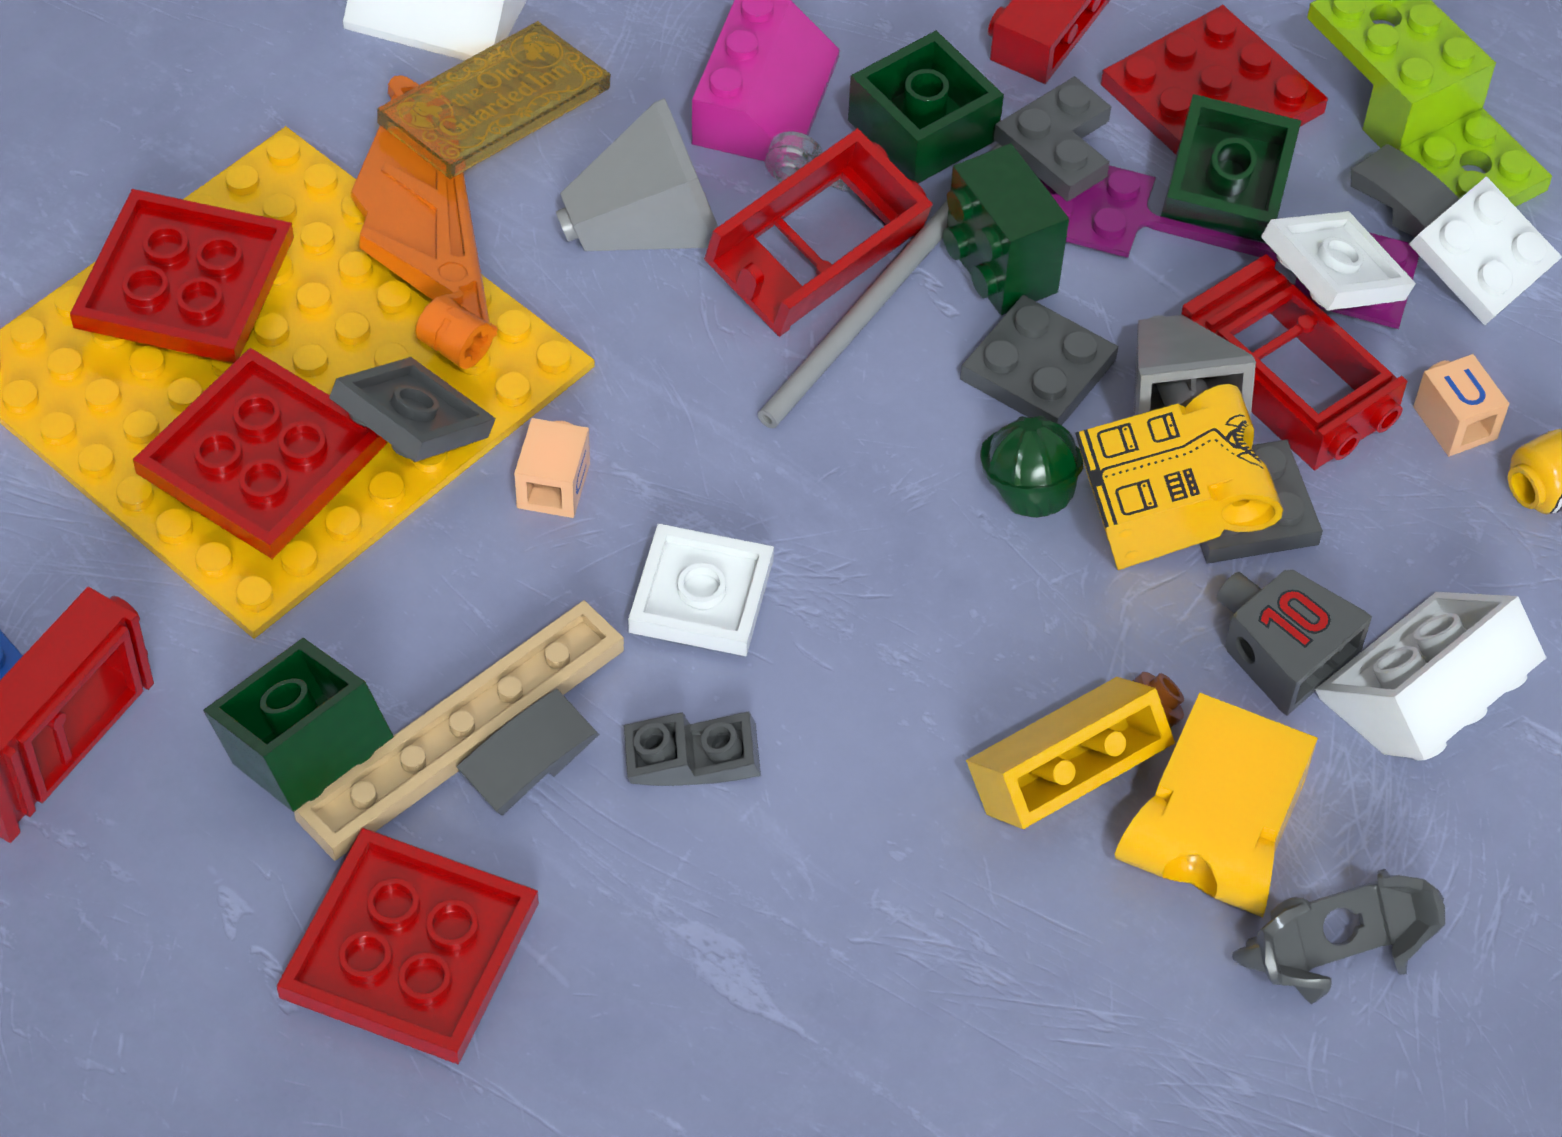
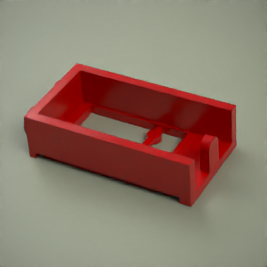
[704,128,933,337]
[1181,254,1408,471]
[0,586,154,844]

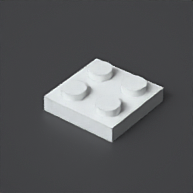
[1409,176,1562,325]
[1261,211,1416,311]
[628,523,774,656]

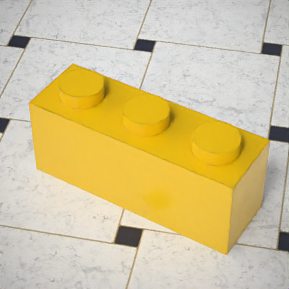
[966,677,1175,829]

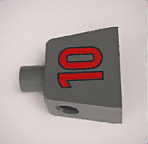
[1217,570,1372,716]

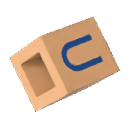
[1413,354,1510,457]
[514,418,590,518]

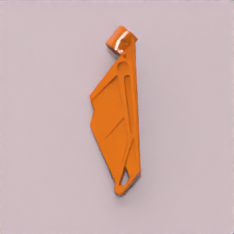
[351,75,498,369]

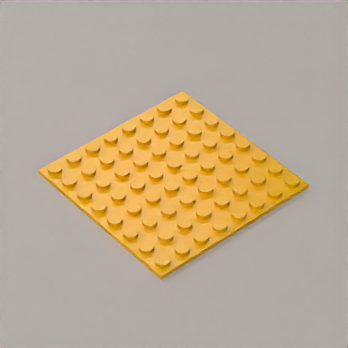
[0,126,595,639]

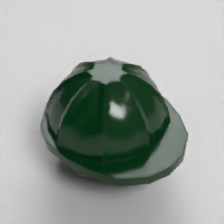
[980,416,1084,518]

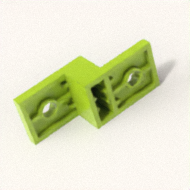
[1307,0,1552,207]

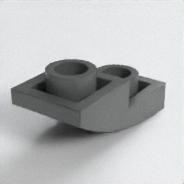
[1351,144,1459,237]
[457,689,600,816]
[624,711,761,786]

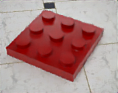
[1101,5,1328,154]
[70,189,294,363]
[133,348,387,559]
[277,828,539,1065]

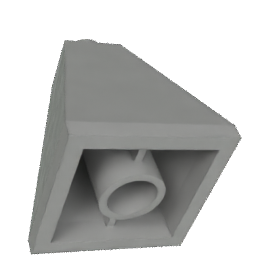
[556,98,718,251]
[1134,315,1256,419]

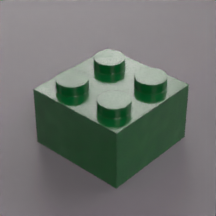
[848,30,1004,184]
[1161,94,1302,243]
[943,143,1069,316]
[203,637,394,812]

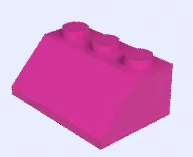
[692,0,840,169]

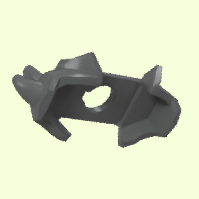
[1232,869,1445,1004]

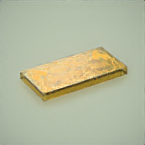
[377,21,611,179]

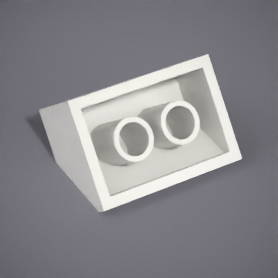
[343,0,527,67]
[1315,592,1546,761]

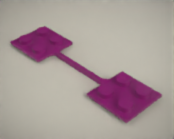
[1040,165,1419,329]

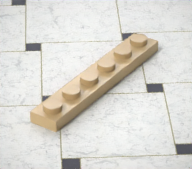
[294,600,624,861]

